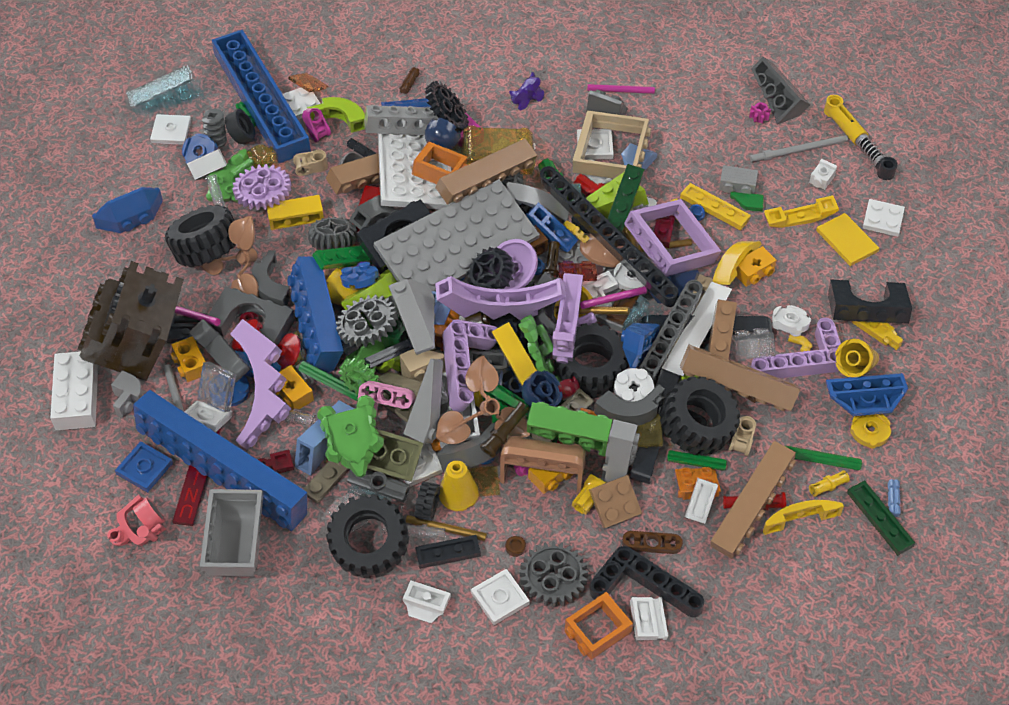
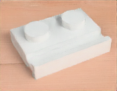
[630,597,668,640]

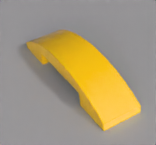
[764,195,839,228]
[712,241,762,285]
[763,500,844,535]

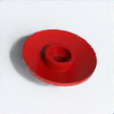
[276,333,301,370]

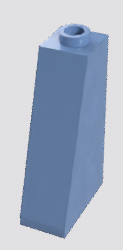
[295,400,355,476]

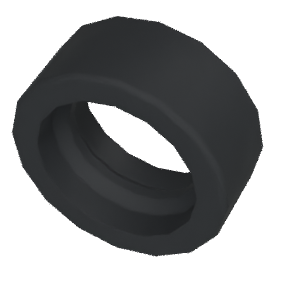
[225,109,255,144]

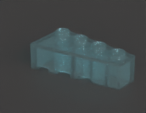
[126,65,206,117]

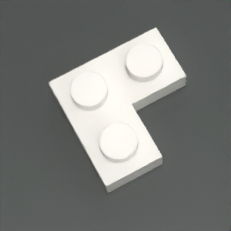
[582,271,618,316]

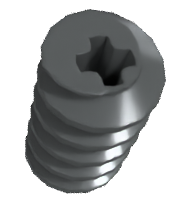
[202,109,227,147]

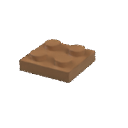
[589,475,642,528]

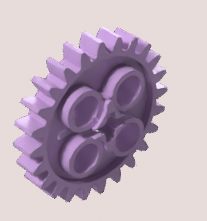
[232,164,292,210]

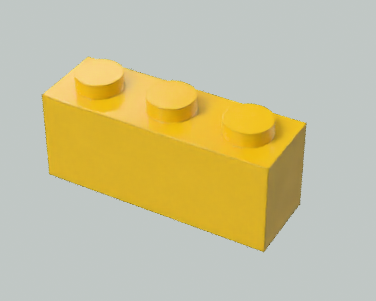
[267,195,324,230]

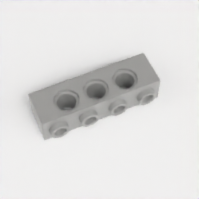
[364,105,438,135]

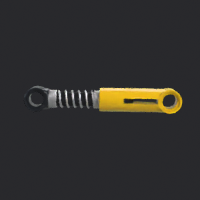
[824,94,898,180]

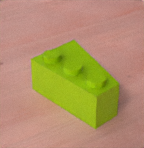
[584,172,649,219]

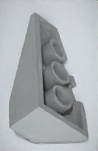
[389,279,435,355]

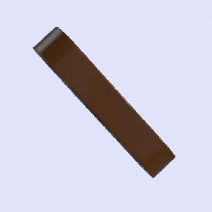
[622,531,683,554]

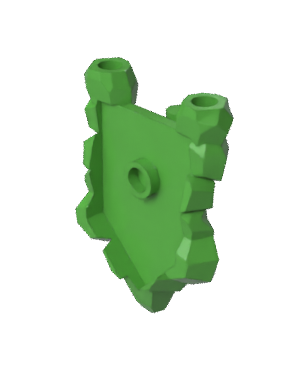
[206,149,271,203]
[518,314,562,382]
[317,395,384,478]

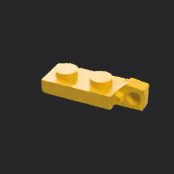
[852,321,903,350]

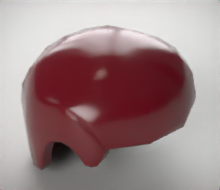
[558,377,579,401]

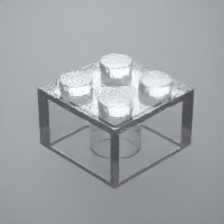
[731,328,776,360]

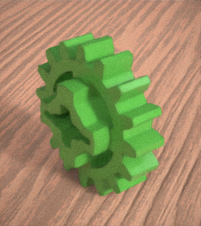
[338,358,380,395]

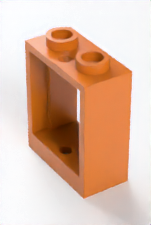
[412,142,468,184]
[564,592,633,660]

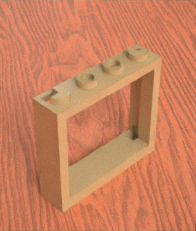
[573,111,651,179]

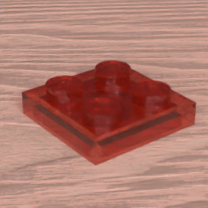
[558,260,597,281]

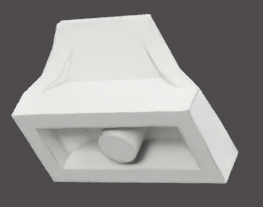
[403,581,451,623]

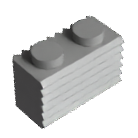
[719,165,758,194]

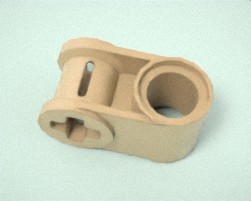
[293,150,328,176]
[728,416,756,456]

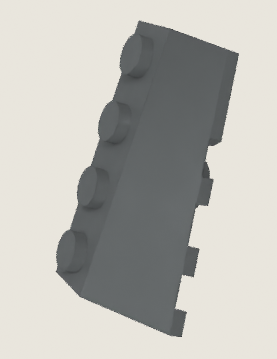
[751,57,810,125]

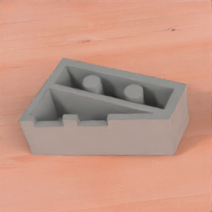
[601,419,640,482]

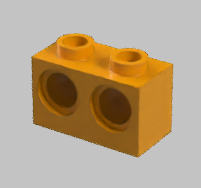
[170,336,209,383]

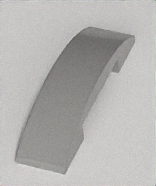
[505,182,569,224]

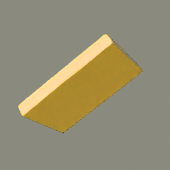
[816,213,880,266]

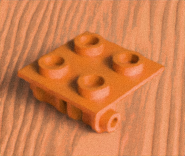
[675,467,721,500]

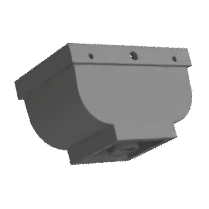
[200,489,263,577]

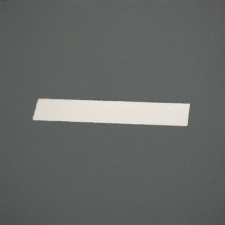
[662,281,732,376]

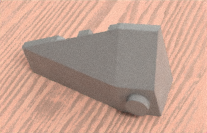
[403,359,443,443]

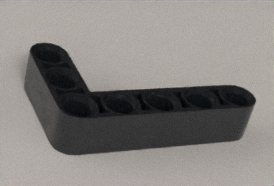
[590,546,704,618]

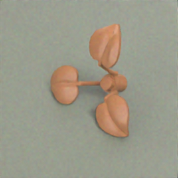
[201,216,259,297]
[436,356,530,444]

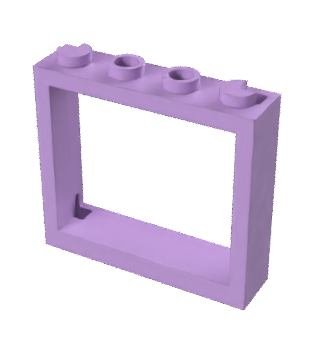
[624,199,721,276]

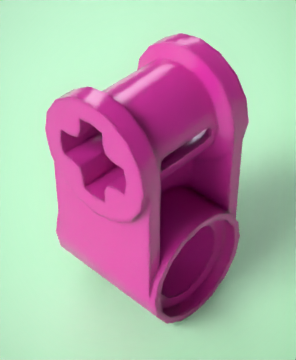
[302,108,331,142]

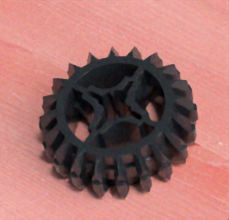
[466,247,516,289]

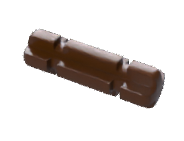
[399,67,420,94]

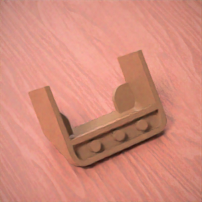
[500,436,586,495]

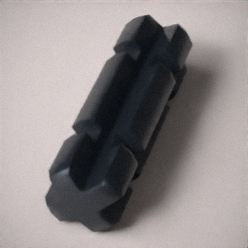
[347,138,377,157]

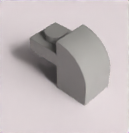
[111,371,144,418]

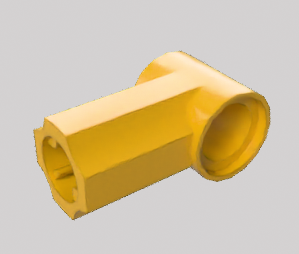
[572,474,607,514]

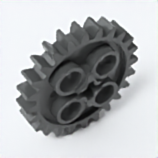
[336,295,398,348]
[520,541,588,607]

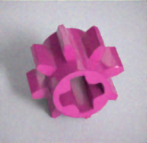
[749,102,771,124]

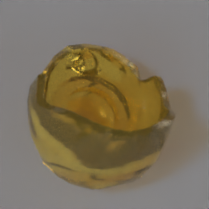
[247,144,276,168]

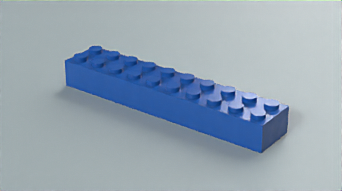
[211,29,311,163]
[133,390,307,532]

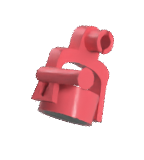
[107,494,166,546]

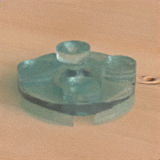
[622,296,650,330]

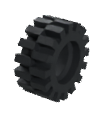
[414,481,440,521]

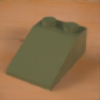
[367,429,424,482]

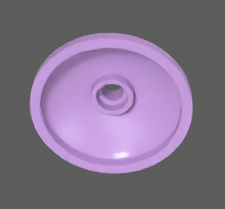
[488,239,538,289]

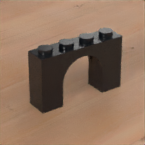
[357,199,431,275]
[828,279,912,324]

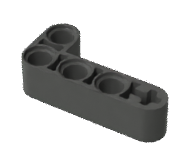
[189,319,250,383]

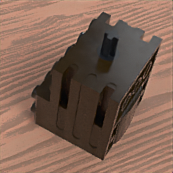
[77,261,184,381]

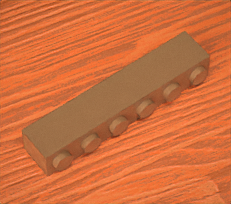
[435,139,537,205]
[680,344,800,411]
[710,441,797,559]

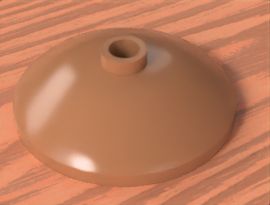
[579,233,633,267]

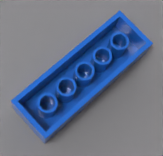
[287,256,343,372]

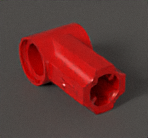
[573,174,605,197]

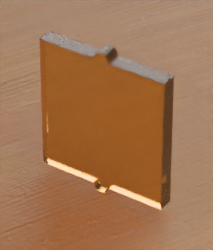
[288,73,328,93]

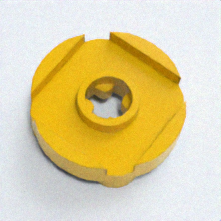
[850,414,891,449]

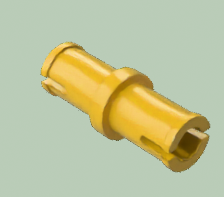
[809,470,850,497]

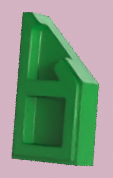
[730,192,764,212]

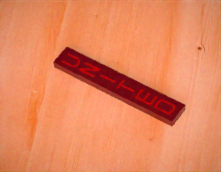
[172,427,222,526]

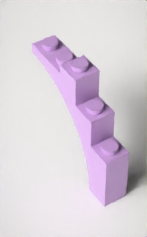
[552,273,583,364]
[435,276,566,320]
[230,319,291,450]

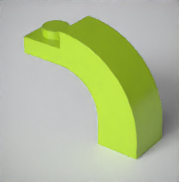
[307,97,365,133]
[341,269,397,314]

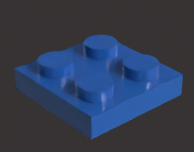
[115,441,173,493]

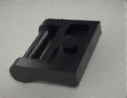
[166,313,208,343]

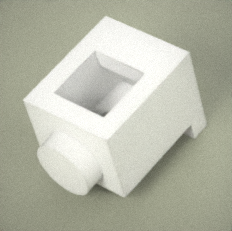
[809,159,837,190]

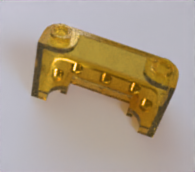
[462,126,535,175]

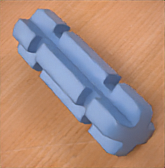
[888,479,901,517]

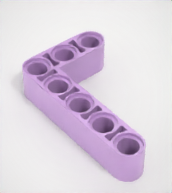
[751,318,841,378]
[442,320,497,413]

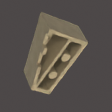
[376,372,422,422]

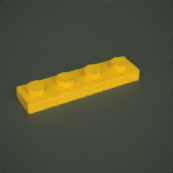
[680,183,751,231]

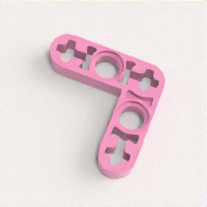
[358,381,416,427]

